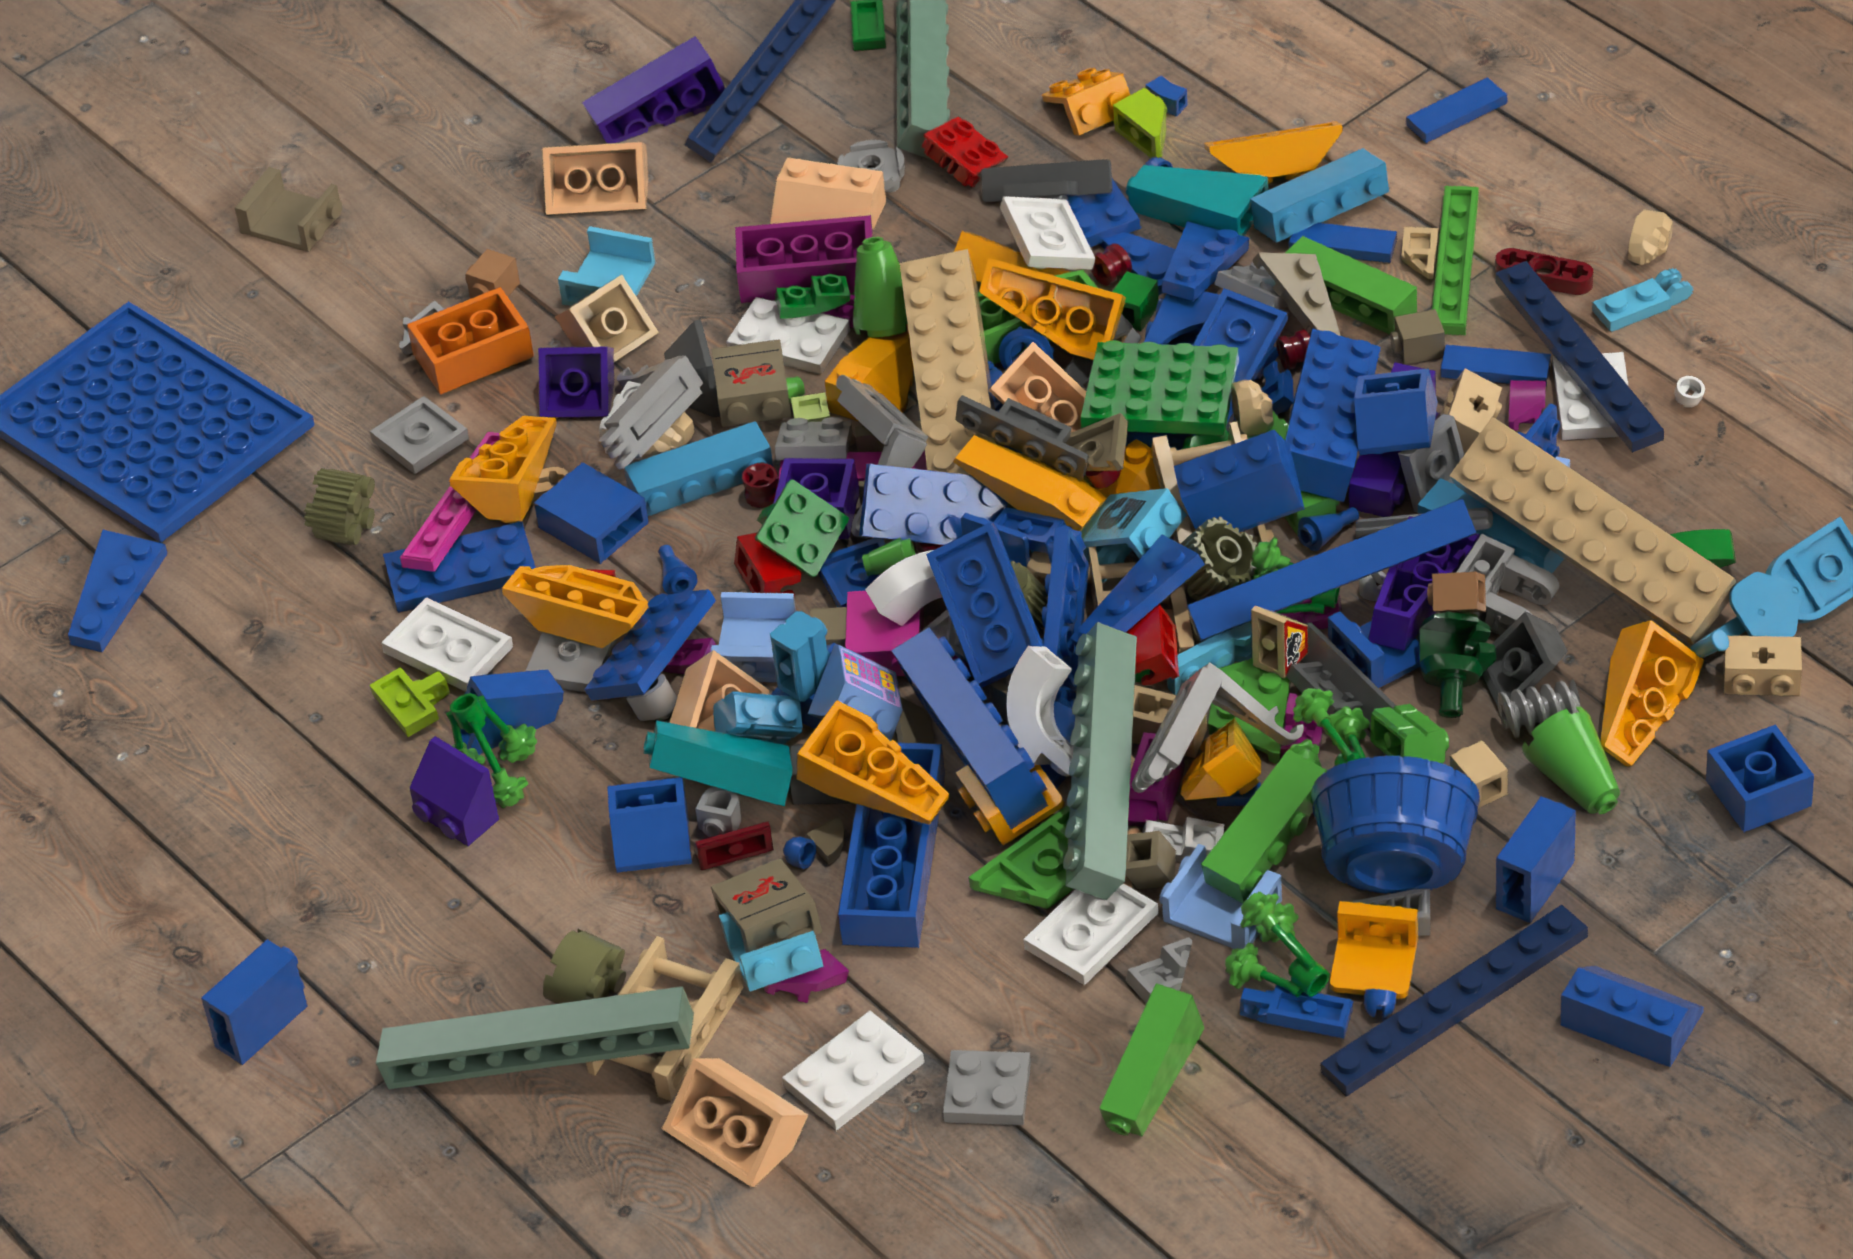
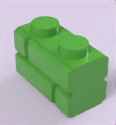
[1370,704,1449,764]

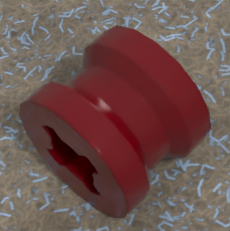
[1090,243,1132,286]
[1276,329,1310,370]
[742,463,778,508]

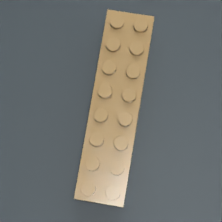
[900,249,1000,475]
[1449,416,1737,645]

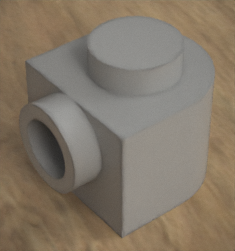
[626,673,677,721]
[695,786,742,837]

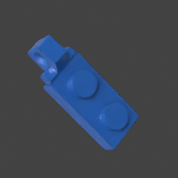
[994,507,1086,554]
[1240,985,1353,1038]

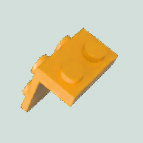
[1041,67,1130,135]
[956,765,1065,846]
[1330,901,1418,999]

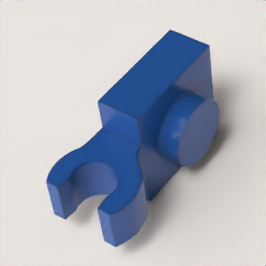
[1261,360,1294,415]

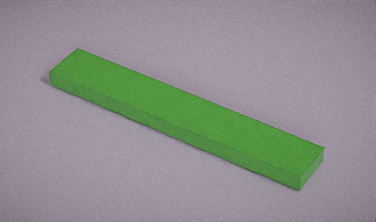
[1432,186,1479,335]

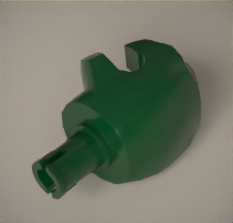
[1419,611,1496,718]

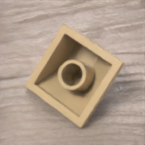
[555,275,659,362]

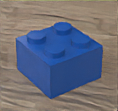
[1706,724,1814,832]

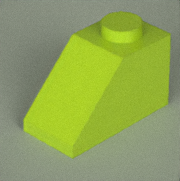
[1113,87,1167,158]

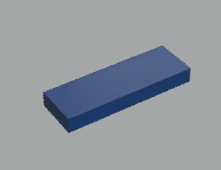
[1406,77,1507,143]
[1289,223,1397,263]
[1441,345,1551,386]

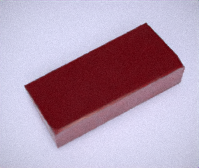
[694,821,774,871]

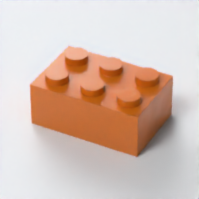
[407,287,534,395]

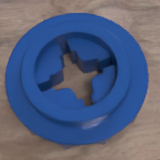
[999,327,1054,370]

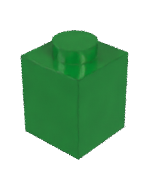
[1113,271,1159,332]

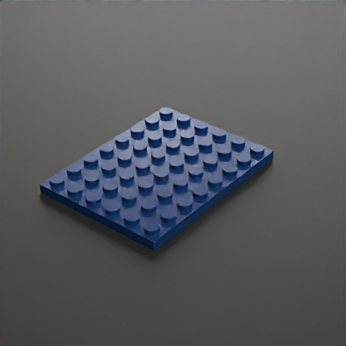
[0,301,315,543]

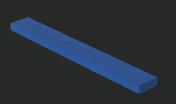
[1187,498,1477,641]

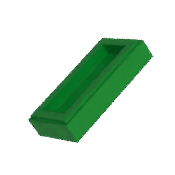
[850,0,886,51]

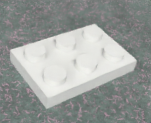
[1000,197,1095,271]
[726,297,850,375]
[1552,352,1628,440]
[381,598,513,692]
[1024,883,1158,985]
[782,1011,924,1131]

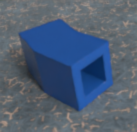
[1145,76,1188,117]

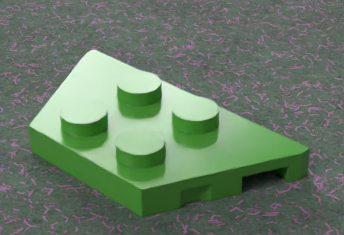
[1208,658,1291,764]
[969,806,1074,909]

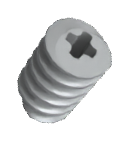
[1498,679,1580,738]

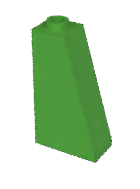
[1099,983,1205,1136]

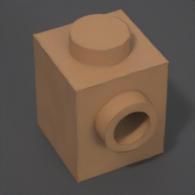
[465,249,520,299]
[1427,572,1486,613]

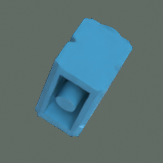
[770,611,830,702]
[713,692,803,745]

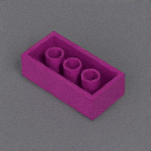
[735,215,873,303]

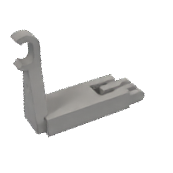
[599,355,703,470]
[836,374,928,541]
[1132,662,1304,793]

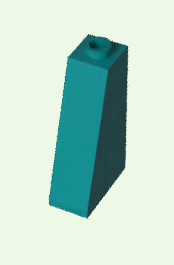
[1126,165,1268,236]
[643,720,793,806]

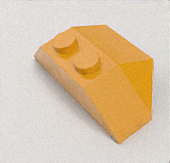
[1204,121,1343,183]
[502,565,648,648]
[1181,718,1261,800]

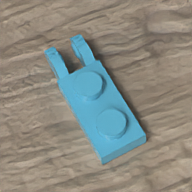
[1592,268,1693,332]
[1167,622,1253,695]

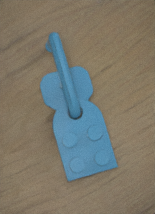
[1689,516,1853,658]

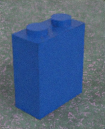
[534,462,649,564]
[1496,796,1576,923]
[201,939,308,1065]

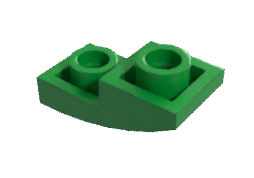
[775,274,850,319]
[1670,529,1736,568]

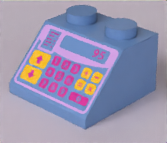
[808,644,903,741]

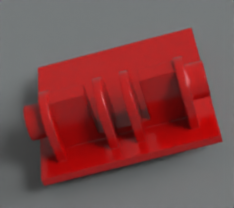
[921,116,1008,188]

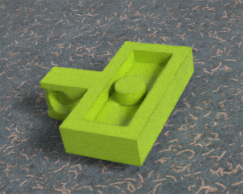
[369,667,450,737]

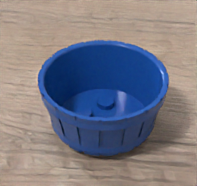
[1311,756,1480,894]

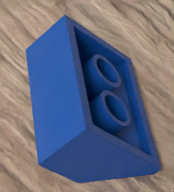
[1174,430,1305,533]
[1560,966,1704,1067]

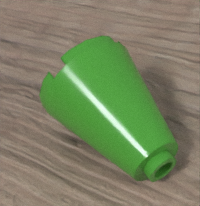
[853,237,908,337]
[1522,707,1620,814]

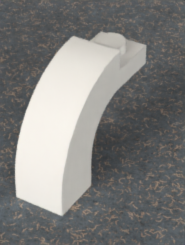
[865,550,942,626]
[1006,646,1073,777]

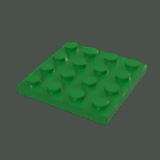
[1081,340,1239,435]

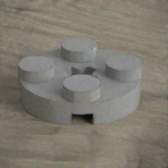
[838,140,905,192]

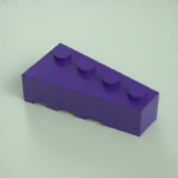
[582,36,726,144]
[1349,362,1440,517]
[1368,516,1480,651]

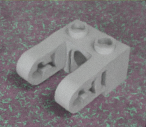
[1456,534,1559,636]

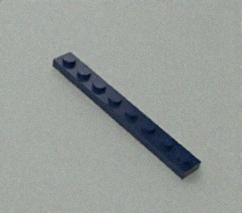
[684,0,836,163]
[1495,261,1664,453]
[1320,904,1588,1097]

